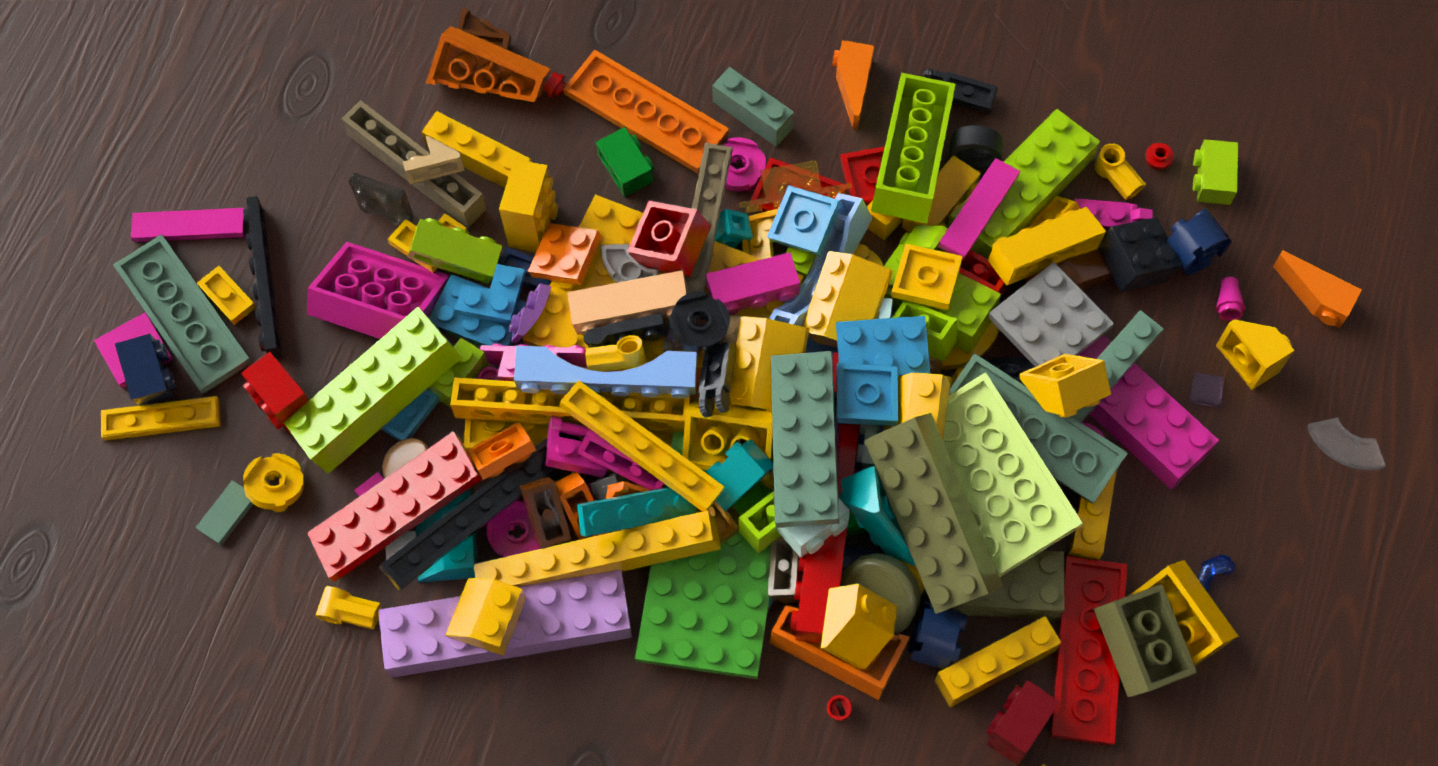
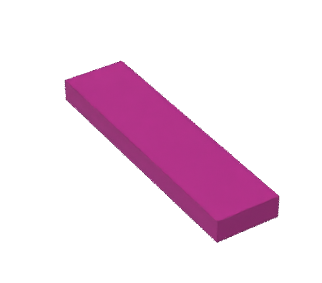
[938,158,1020,261]
[131,208,246,242]

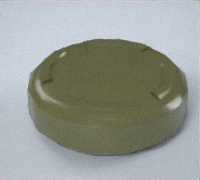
[840,553,921,635]

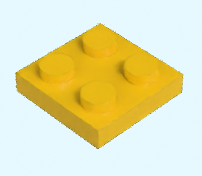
[891,244,962,310]

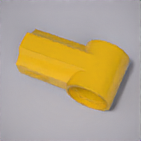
[1094,144,1146,200]
[586,335,648,372]
[316,586,381,630]

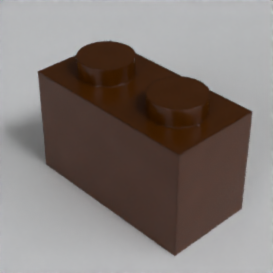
[520,477,571,549]

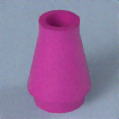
[1216,277,1246,321]

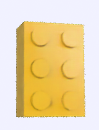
[499,159,558,253]

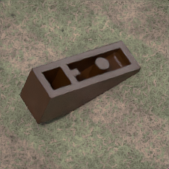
[1057,250,1113,293]

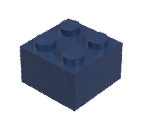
[114,333,177,406]

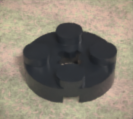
[669,292,730,351]

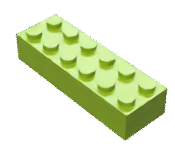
[871,73,955,224]
[947,109,1100,259]
[284,307,463,474]

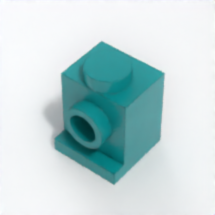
[715,209,753,248]

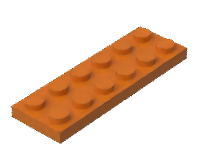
[563,50,729,174]

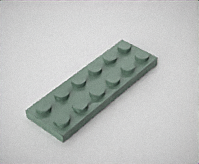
[113,234,252,395]
[771,351,839,528]
[949,353,1128,504]

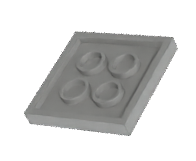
[988,262,1114,367]

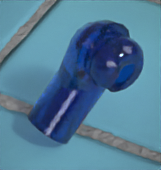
[1197,554,1235,591]

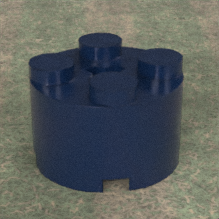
[1167,209,1232,275]
[908,600,967,670]

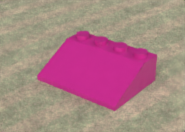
[307,241,450,339]

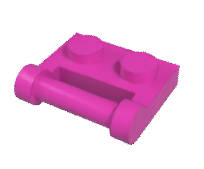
[546,416,607,478]

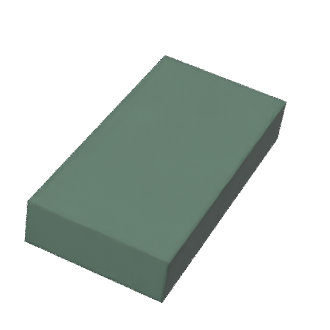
[195,480,253,546]

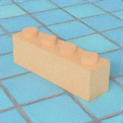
[568,270,689,336]

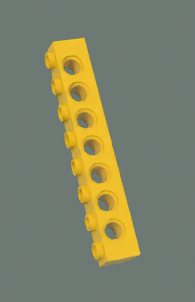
[450,377,691,433]

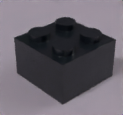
[1098,217,1182,293]

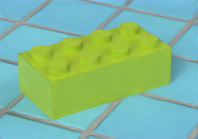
[884,244,1001,354]

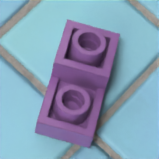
[509,283,551,343]

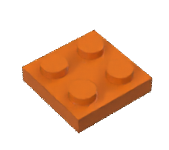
[528,223,602,285]
[467,422,536,480]

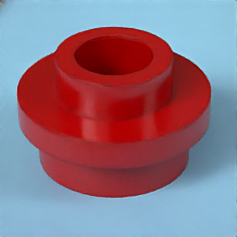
[543,72,567,98]
[1145,143,1174,170]

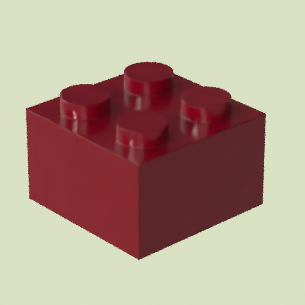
[986,680,1060,766]

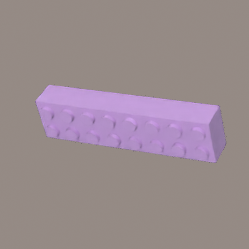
[378,570,632,678]

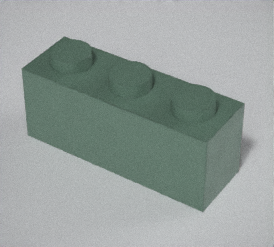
[712,67,794,147]

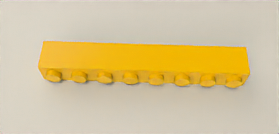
[474,511,721,587]

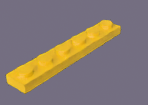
[559,380,725,512]

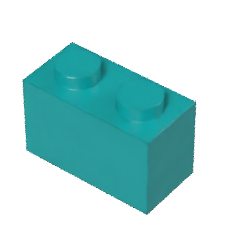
[705,439,774,511]

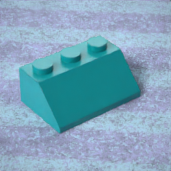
[840,466,916,566]
[416,487,478,583]

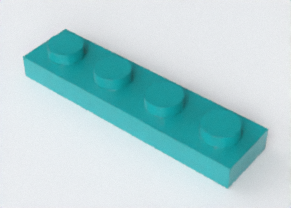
[577,487,696,537]

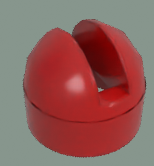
[827,695,853,721]

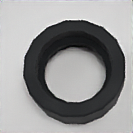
[949,125,1003,170]

